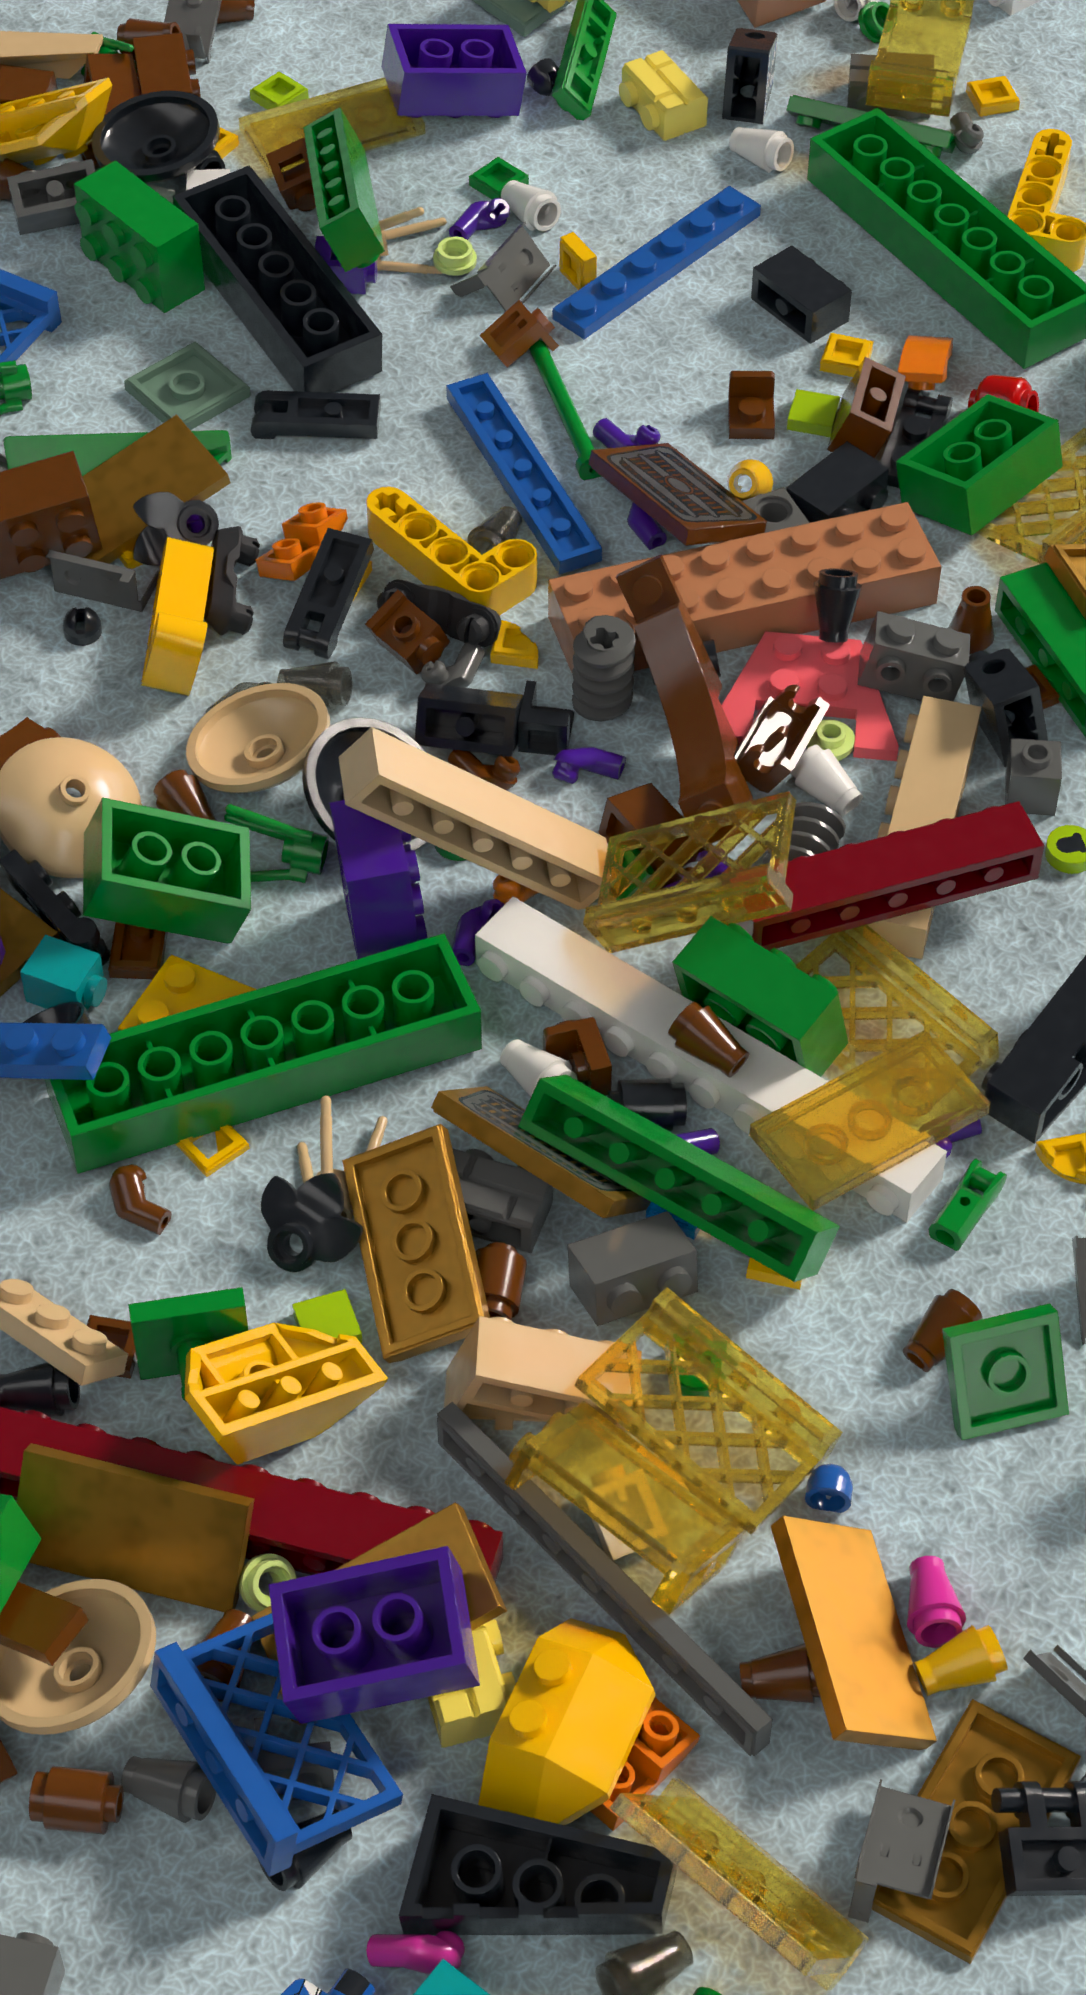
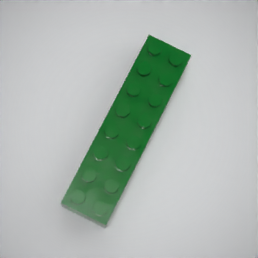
[807,108,1086,369]
[45,933,482,1174]

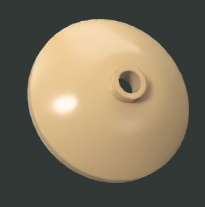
[186,683,330,793]
[0,737,142,878]
[0,1579,156,1735]

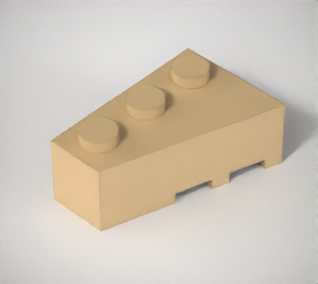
[444,1316,642,1435]

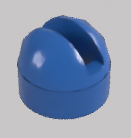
[805,1463,853,1513]

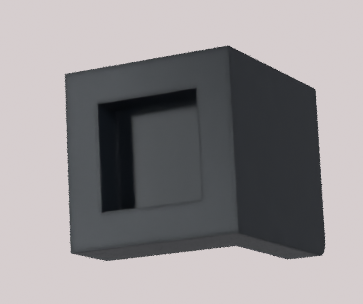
[518,680,574,756]

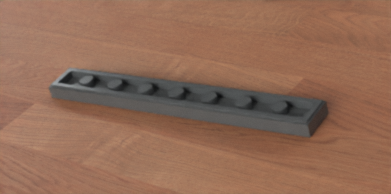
[437,1402,773,1756]

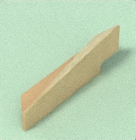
[0,31,103,79]

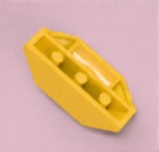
[0,78,112,166]
[185,1322,388,1465]
[478,1618,656,1825]

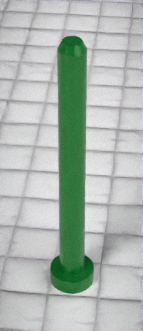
[529,340,602,481]

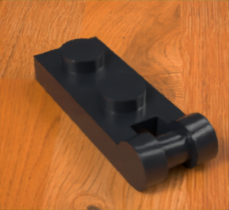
[880,388,953,488]
[250,390,381,439]
[283,528,374,659]
[0,849,110,966]

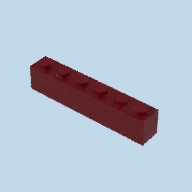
[729,801,1045,951]

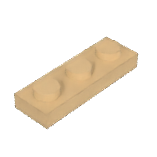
[0,1279,128,1386]

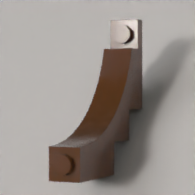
[616,554,754,849]

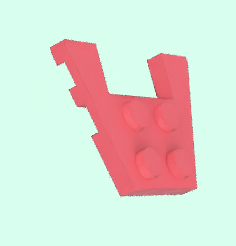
[721,631,899,761]

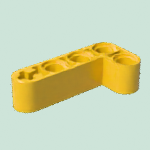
[1007,129,1086,272]
[366,486,537,616]
[141,537,214,696]

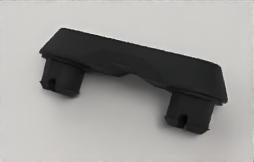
[204,526,260,635]
[377,579,501,647]

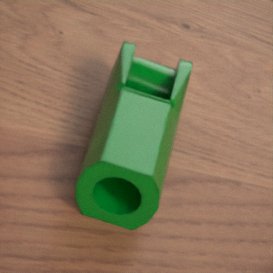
[928,1158,1007,1251]

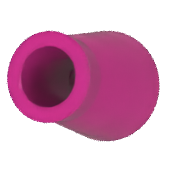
[907,1555,966,1648]

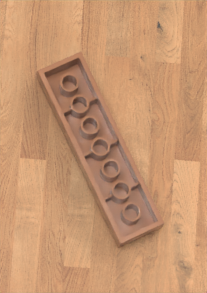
[548,502,942,673]

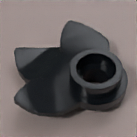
[133,492,219,566]
[261,1173,363,1272]

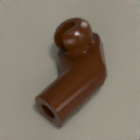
[447,750,520,790]
[109,1164,172,1235]

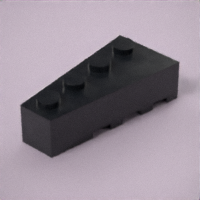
[981,955,1086,1144]
[398,1794,677,1935]

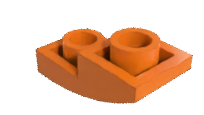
[898,335,953,390]
[256,502,348,581]
[590,1698,701,1831]

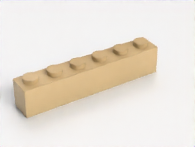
[856,696,981,959]
[339,727,615,910]

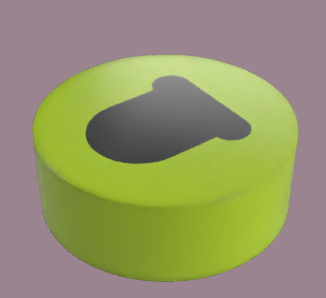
[1045,825,1086,874]

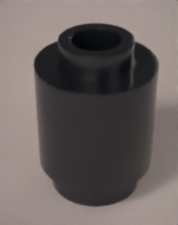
[607,1078,687,1132]

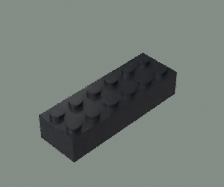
[173,165,382,393]

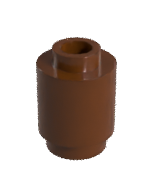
[475,1242,527,1320]
[29,1766,124,1835]

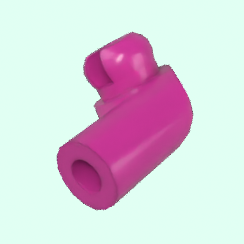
[366,1931,465,1975]

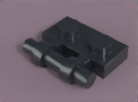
[991,1781,1086,1896]

